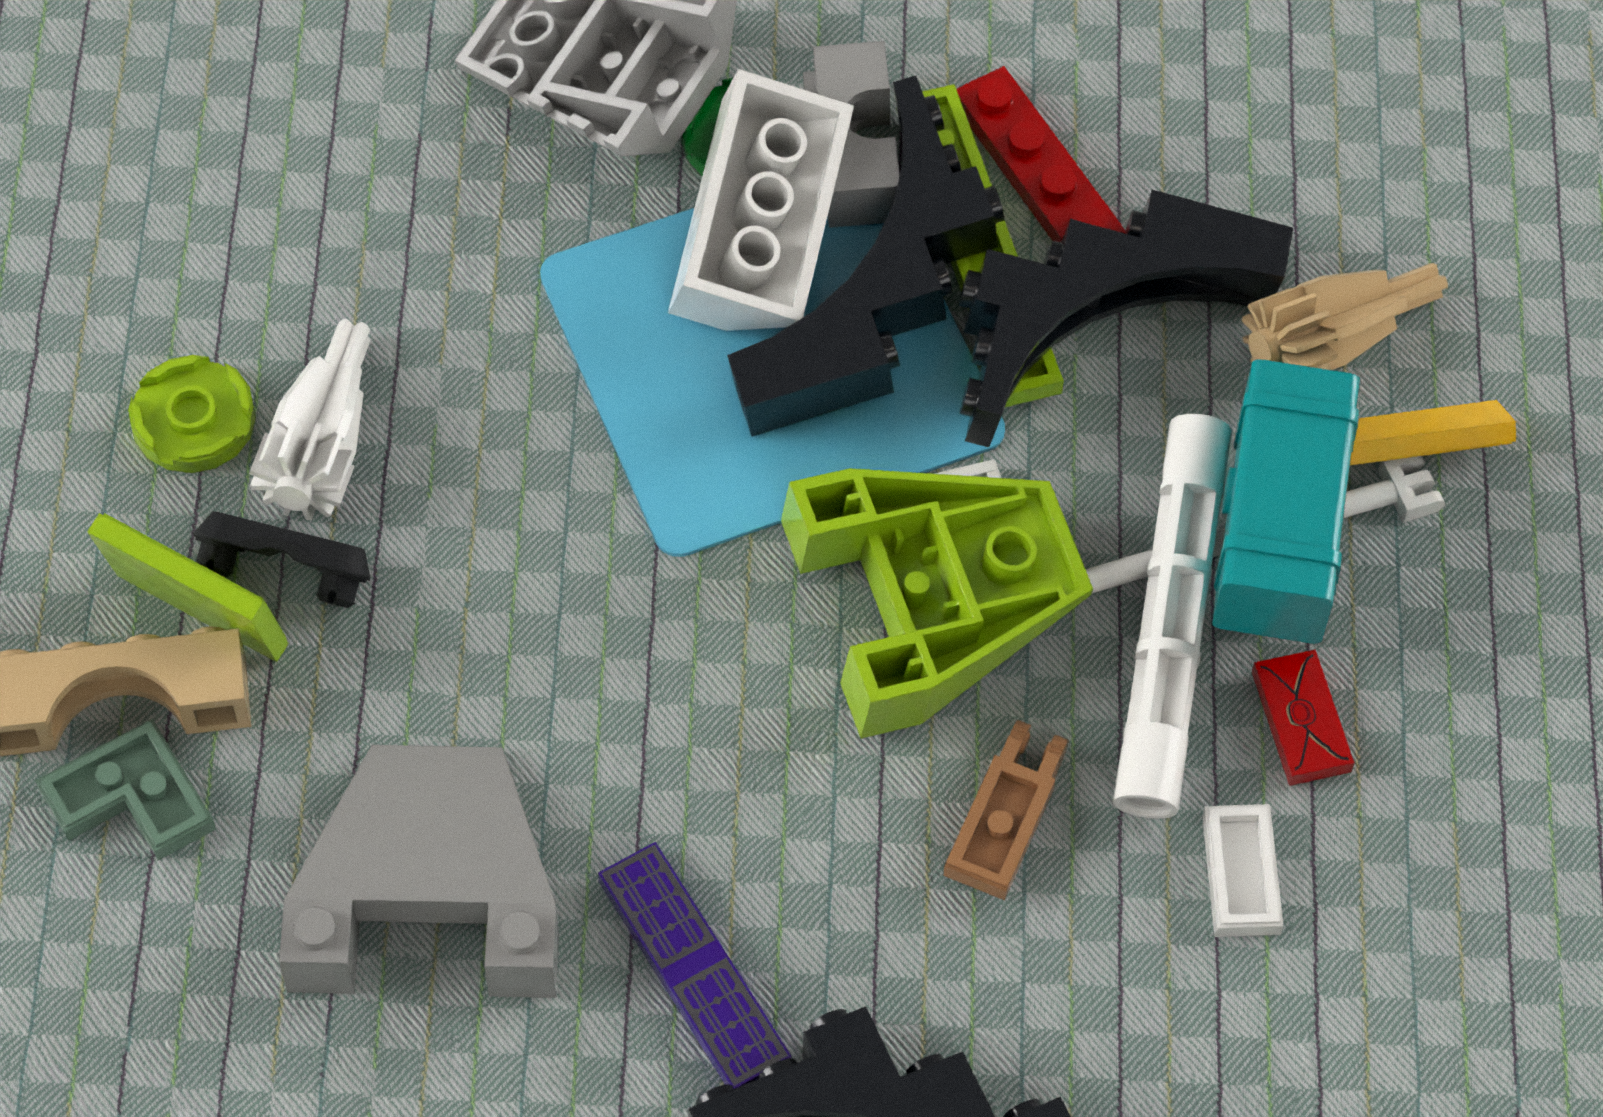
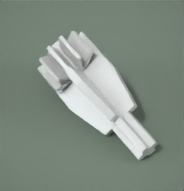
[249,319,371,520]

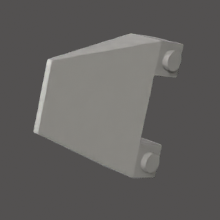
[279,745,559,998]

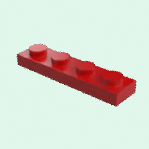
[956,66,1125,242]

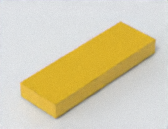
[1350,400,1516,465]

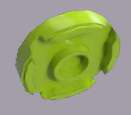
[128,355,256,473]

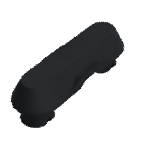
[193,511,370,608]

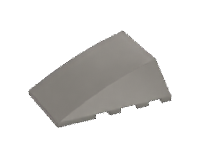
[455,0,737,156]

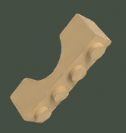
[0,626,252,756]

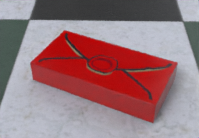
[1251,649,1355,786]

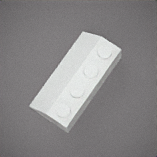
[668,69,854,331]

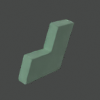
[35,718,216,861]

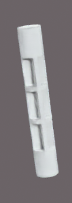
[1113,414,1232,819]

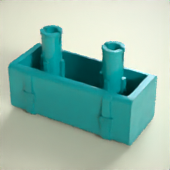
[1212,359,1360,644]

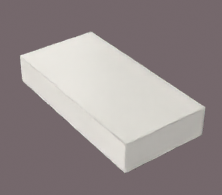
[1202,804,1283,937]

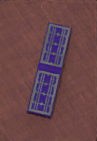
[598,842,792,1089]

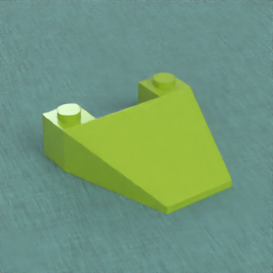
[781,468,1093,739]

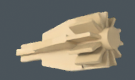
[1242,263,1448,370]

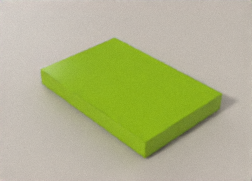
[87,513,289,662]

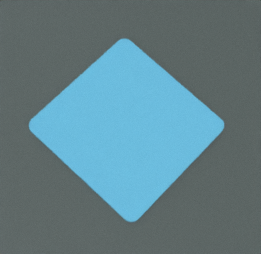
[540,208,1005,557]

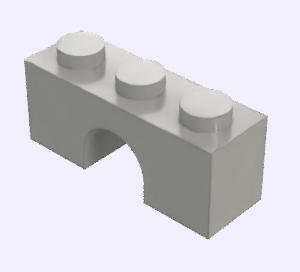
[803,41,900,228]

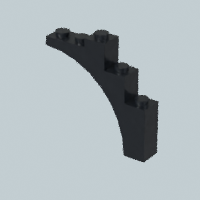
[727,75,1005,437]
[959,189,1293,448]
[688,1006,1071,1117]

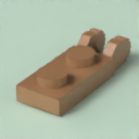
[943,720,1069,900]

